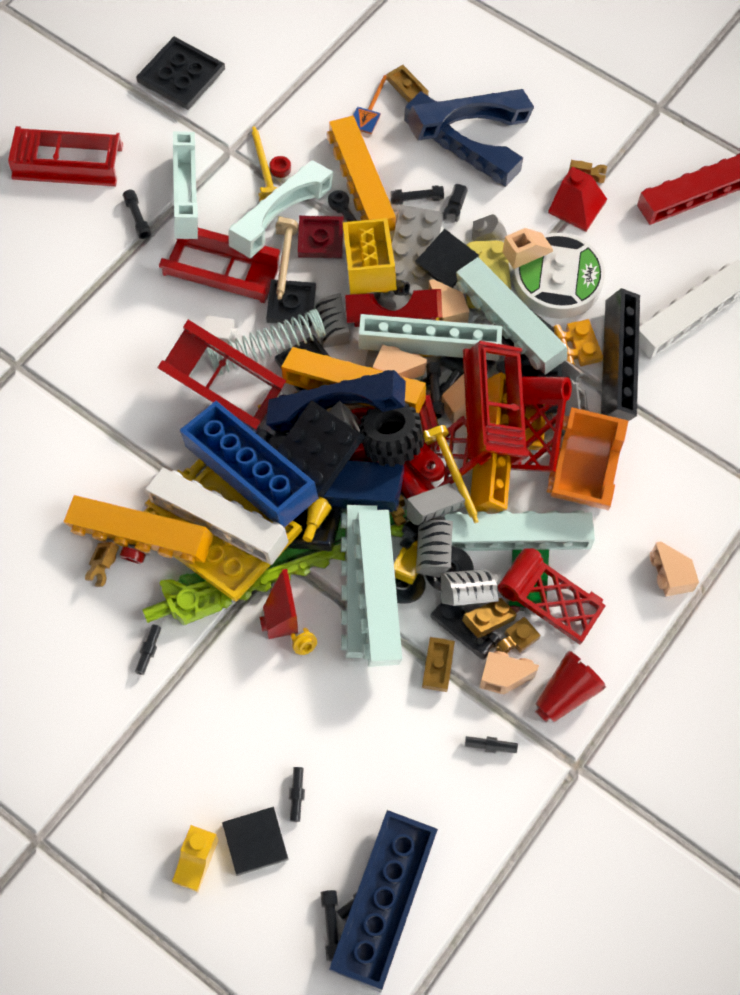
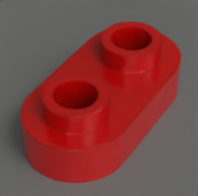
[407,443,446,482]

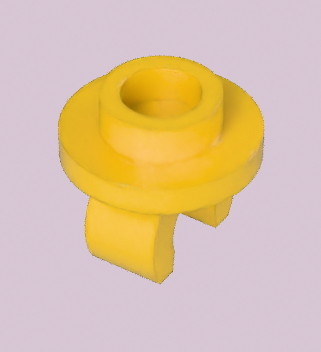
[290,627,317,655]

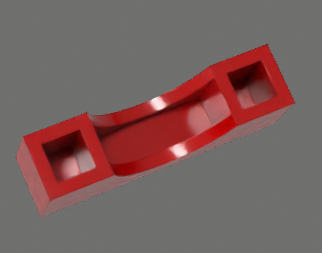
[345,289,443,327]

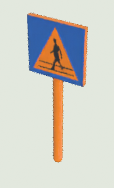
[353,75,386,134]

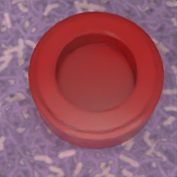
[269,156,291,178]
[120,547,146,564]

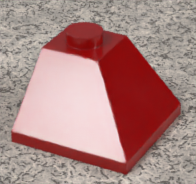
[548,167,607,232]
[259,569,298,639]

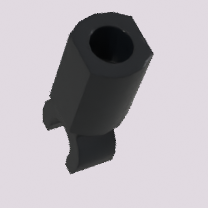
[443,184,468,222]

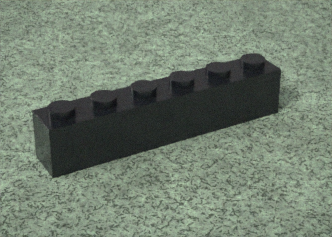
[601,288,640,421]

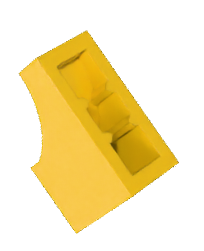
[172,825,219,892]

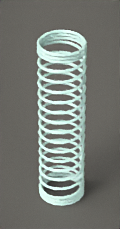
[207,308,326,377]

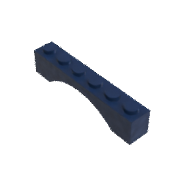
[406,89,534,141]
[404,91,524,187]
[266,370,406,433]

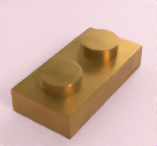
[386,65,429,103]
[462,597,517,638]
[422,637,455,692]

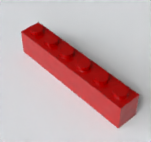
[637,153,740,225]

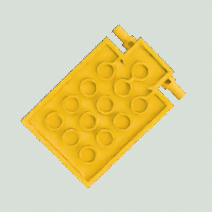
[143,459,302,602]

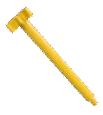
[252,126,278,202]
[423,425,479,524]

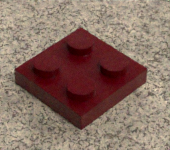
[298,215,344,259]

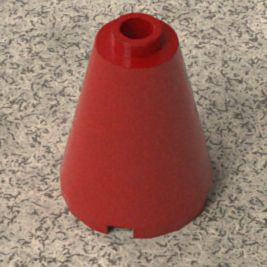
[535,651,606,723]

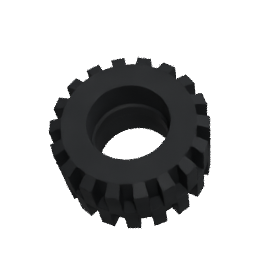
[359,403,424,467]

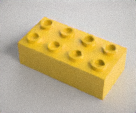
[343,218,397,295]

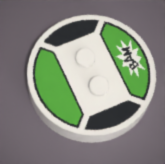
[513,233,605,319]

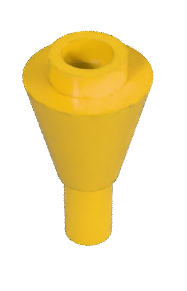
[303,497,332,542]

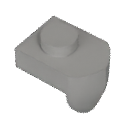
[472,214,507,241]

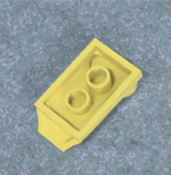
[466,241,511,309]

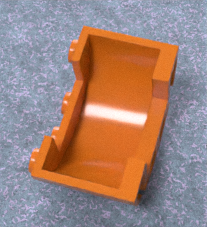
[546,407,629,511]

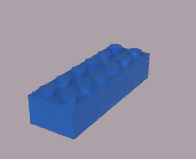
[180,401,318,528]

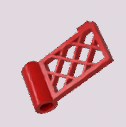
[511,377,572,472]
[401,416,492,499]
[497,548,606,645]

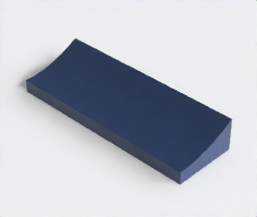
[318,460,405,512]
[329,810,438,993]

